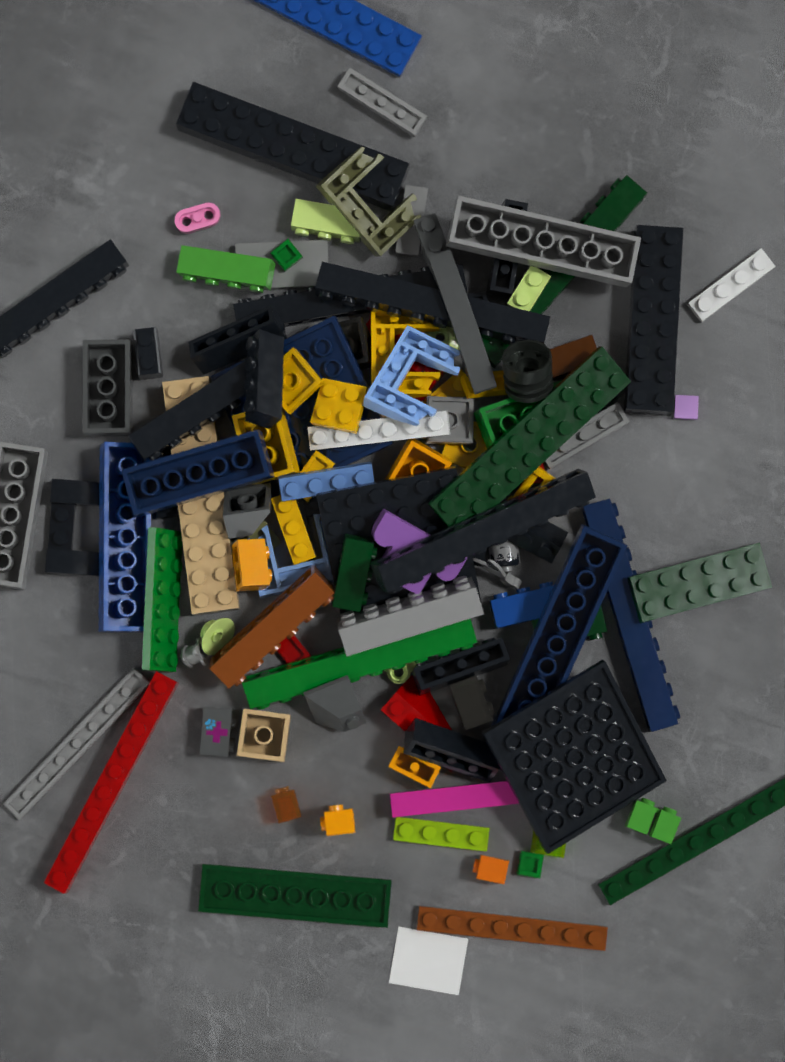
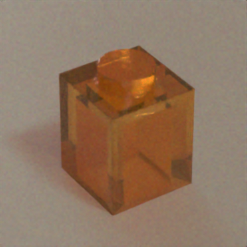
[271,786,302,823]

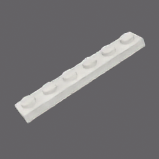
[307,411,450,450]

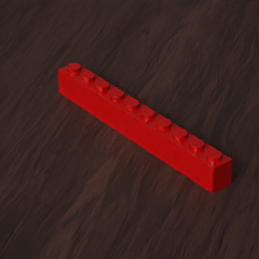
[44,671,179,894]

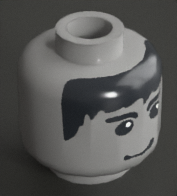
[489,540,520,572]

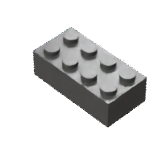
[83,339,133,437]

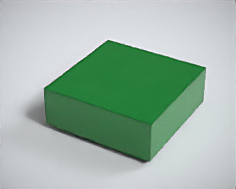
[270,239,303,272]
[517,851,544,878]

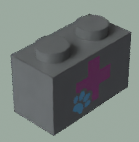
[200,707,237,757]

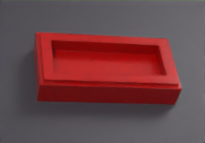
[277,635,311,663]

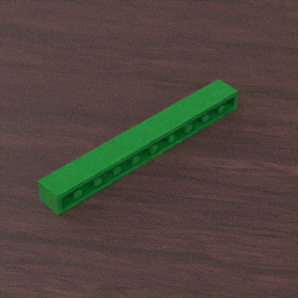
[242,618,477,710]

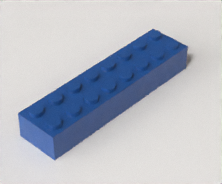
[99,442,151,632]

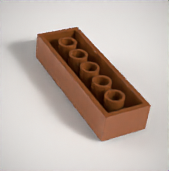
[209,564,335,689]

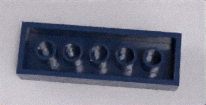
[121,430,275,517]

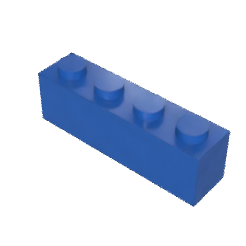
[489,581,554,629]

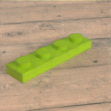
[393,817,490,852]

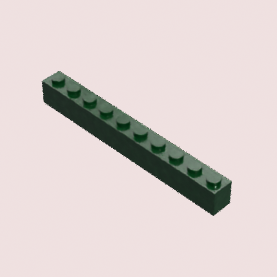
[482,175,647,369]

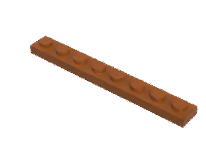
[417,906,608,951]

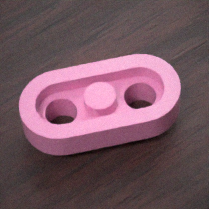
[175,203,221,234]

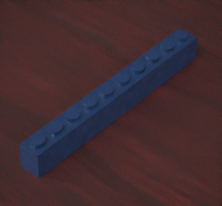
[581,498,680,732]

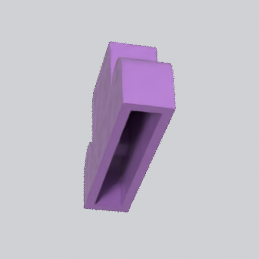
[372,508,467,594]

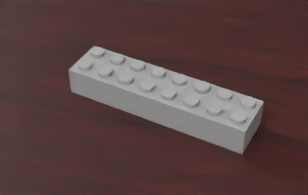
[445,196,641,288]

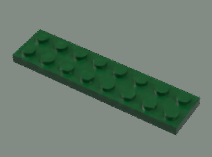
[198,864,392,928]

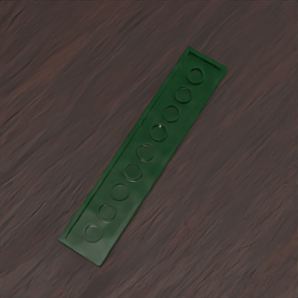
[428,346,631,527]

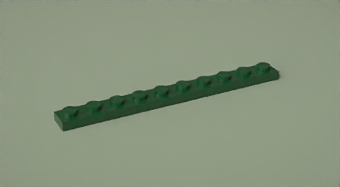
[598,778,785,905]

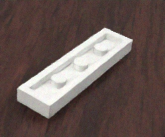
[687,248,775,323]

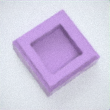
[674,395,699,420]

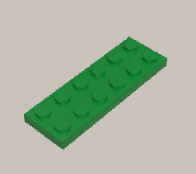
[142,527,183,672]

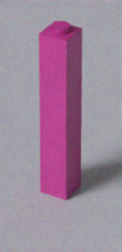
[390,781,519,817]

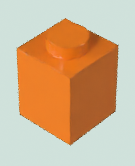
[472,854,509,884]

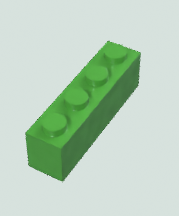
[176,245,276,293]

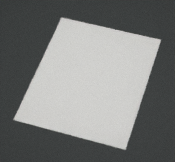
[389,926,468,995]

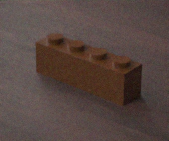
[550,335,597,383]

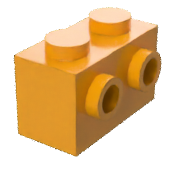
[231,539,272,592]
[388,746,441,788]
[320,804,356,836]

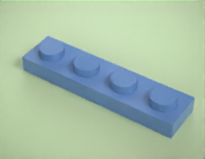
[278,462,374,501]

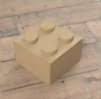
[237,708,291,762]

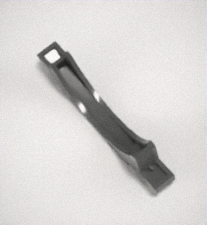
[413,213,497,394]

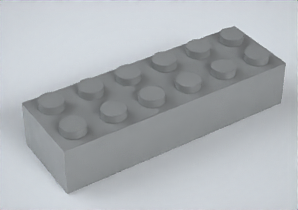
[0,442,49,590]
[336,576,484,656]

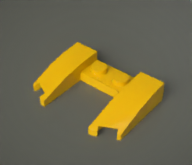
[371,310,440,398]

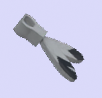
[473,558,522,590]

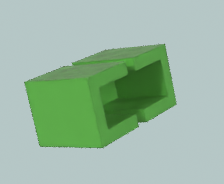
[625,797,681,844]

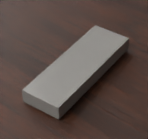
[395,185,428,257]

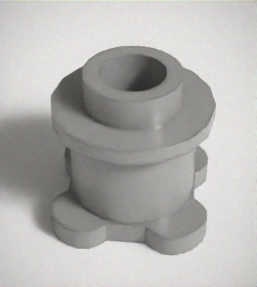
[180,638,211,668]

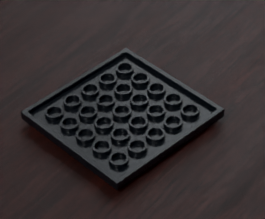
[316,466,481,615]
[481,660,667,854]

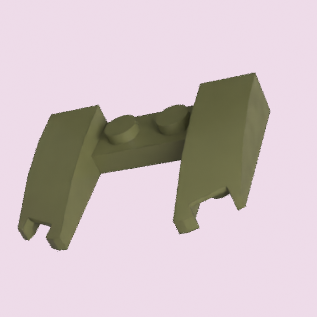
[315,147,421,256]

